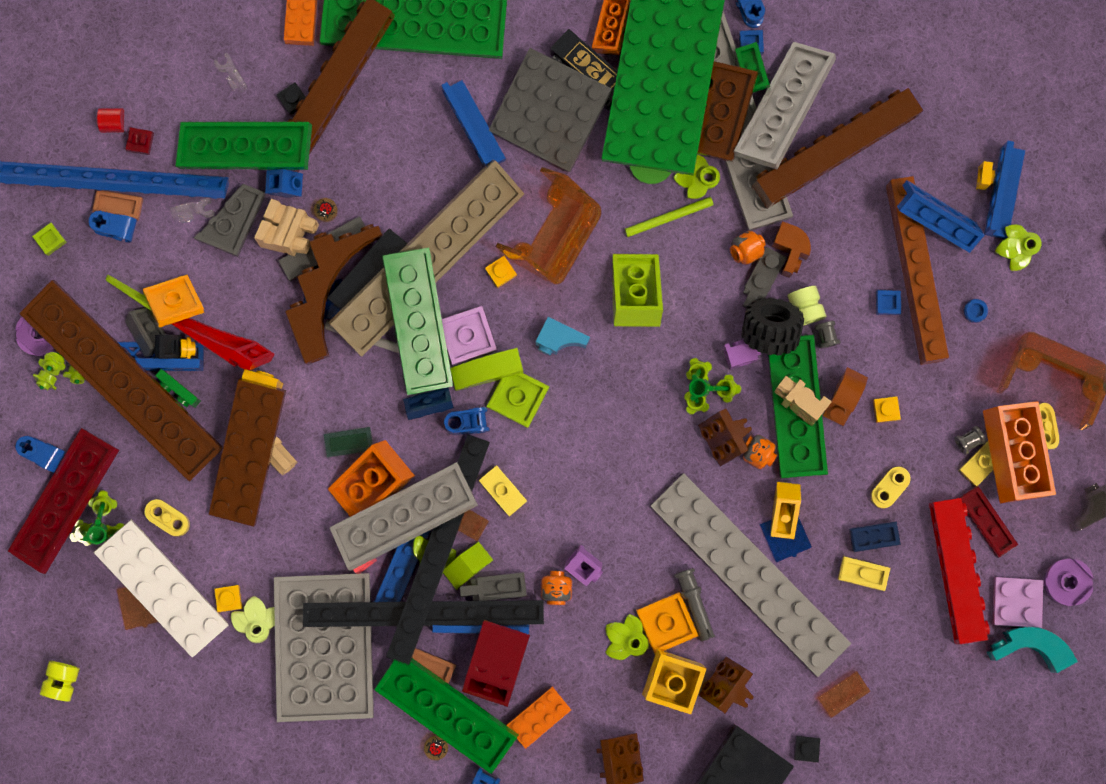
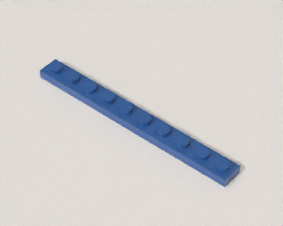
[0,161,229,199]

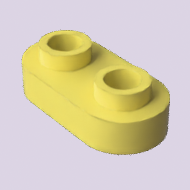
[1039,403,1059,450]
[871,467,910,509]
[145,499,190,536]

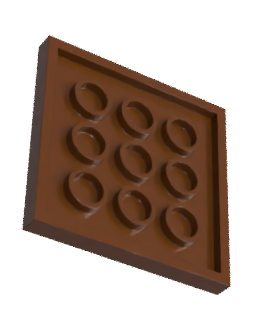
[698,61,758,162]

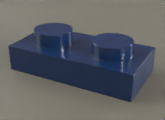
[403,387,454,420]

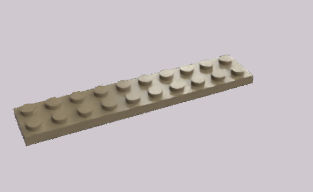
[328,160,524,357]

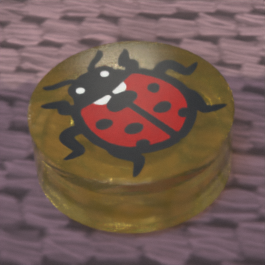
[314,198,338,222]
[424,735,448,760]

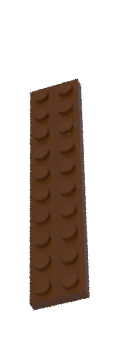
[19,280,223,482]

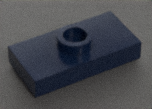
[849,521,901,552]

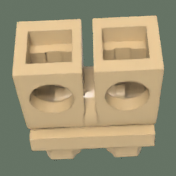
[254,199,319,257]
[774,376,832,426]

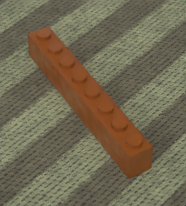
[886,176,949,365]

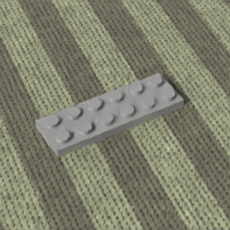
[734,42,836,169]
[330,463,478,571]

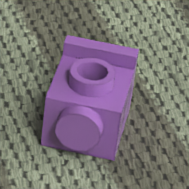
[723,340,760,370]
[564,544,603,586]

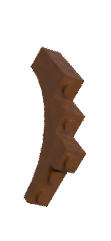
[285,224,383,365]

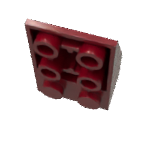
[462,620,530,707]

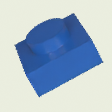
[739,30,764,55]
[876,290,901,315]

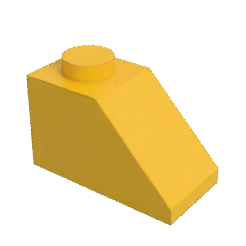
[771,482,801,539]

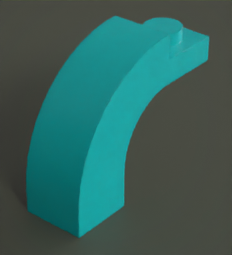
[987,627,1078,673]

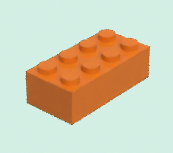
[983,401,1056,504]

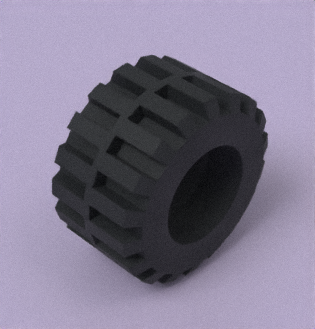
[741,298,804,355]

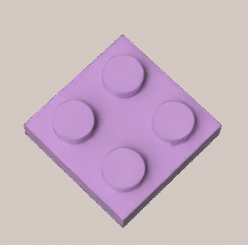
[442,306,497,365]
[992,577,1043,628]

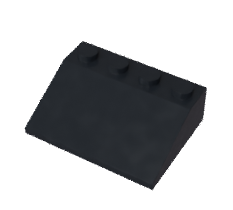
[695,724,794,784]

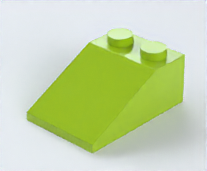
[612,254,663,327]

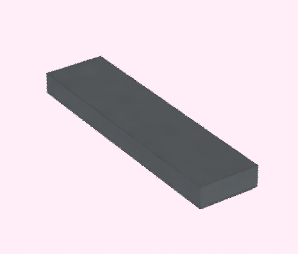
[278,216,365,282]

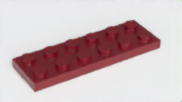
[8,428,119,574]

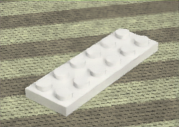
[94,519,229,657]

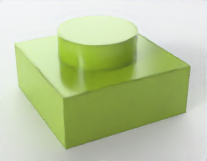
[32,223,67,256]

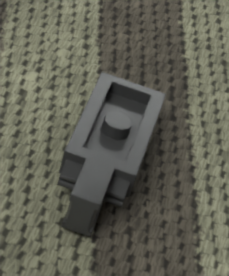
[742,247,787,309]
[460,572,527,601]

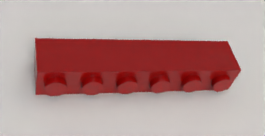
[929,498,990,644]

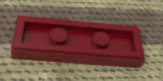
[959,486,1019,558]

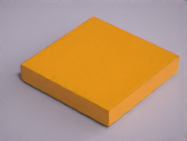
[143,275,204,328]
[636,592,698,655]

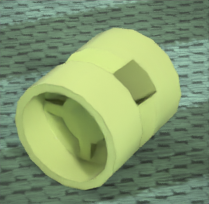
[787,286,827,326]

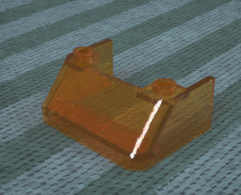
[495,167,601,284]
[996,332,1106,430]

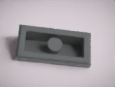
[125,307,166,358]

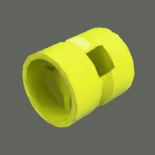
[39,661,80,702]

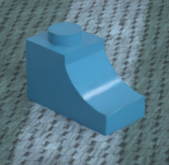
[536,317,590,356]

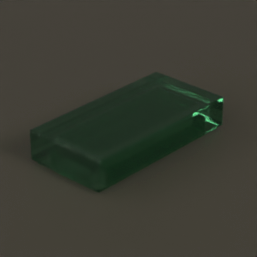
[324,427,373,458]

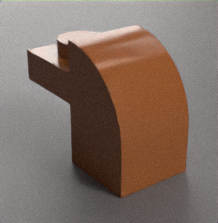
[772,221,811,278]
[823,367,868,426]

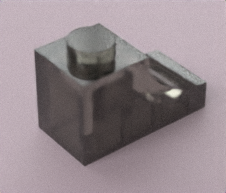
[1069,483,1106,532]

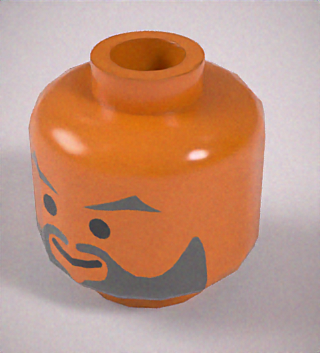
[730,231,766,265]
[743,434,777,469]
[541,571,572,605]

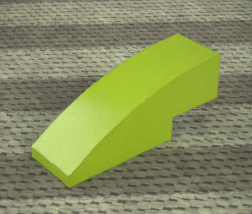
[450,348,523,391]

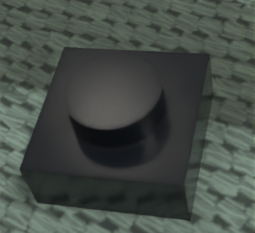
[276,82,306,115]
[155,335,181,359]
[794,736,821,763]

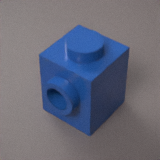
[265,169,303,198]

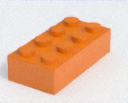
[284,0,317,46]
[591,0,631,55]
[506,686,572,749]

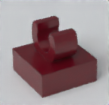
[125,127,154,155]

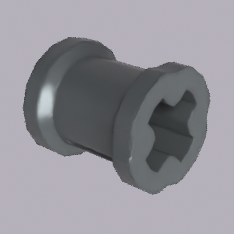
[815,321,841,349]
[954,426,986,455]

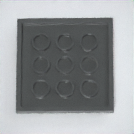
[489,48,612,173]

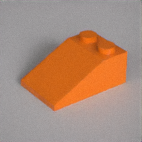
[328,440,415,517]

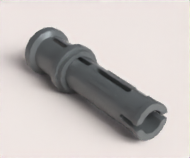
[674,568,715,641]

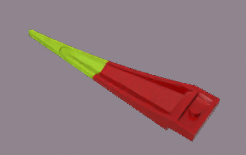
[105,275,275,371]

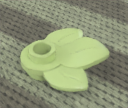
[231,596,275,643]

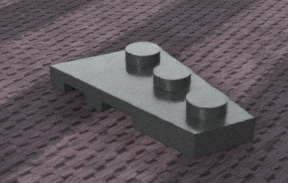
[194,184,266,257]

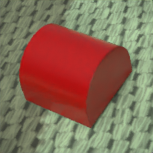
[97,108,124,133]

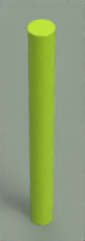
[624,197,714,237]

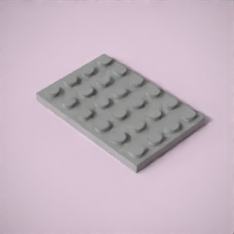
[274,573,374,722]

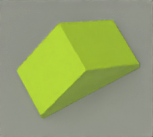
[443,542,493,590]

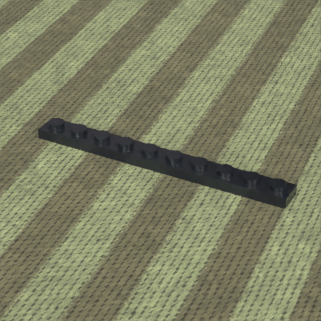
[386,435,490,666]
[303,600,544,627]

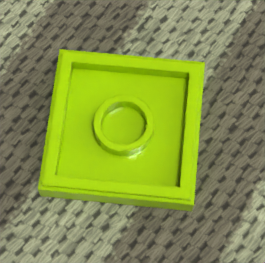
[487,373,550,428]

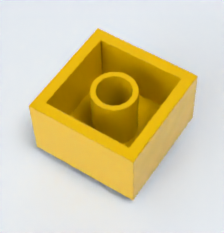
[642,649,706,714]

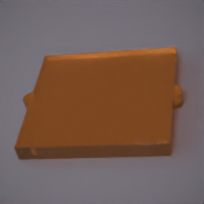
[117,587,158,630]

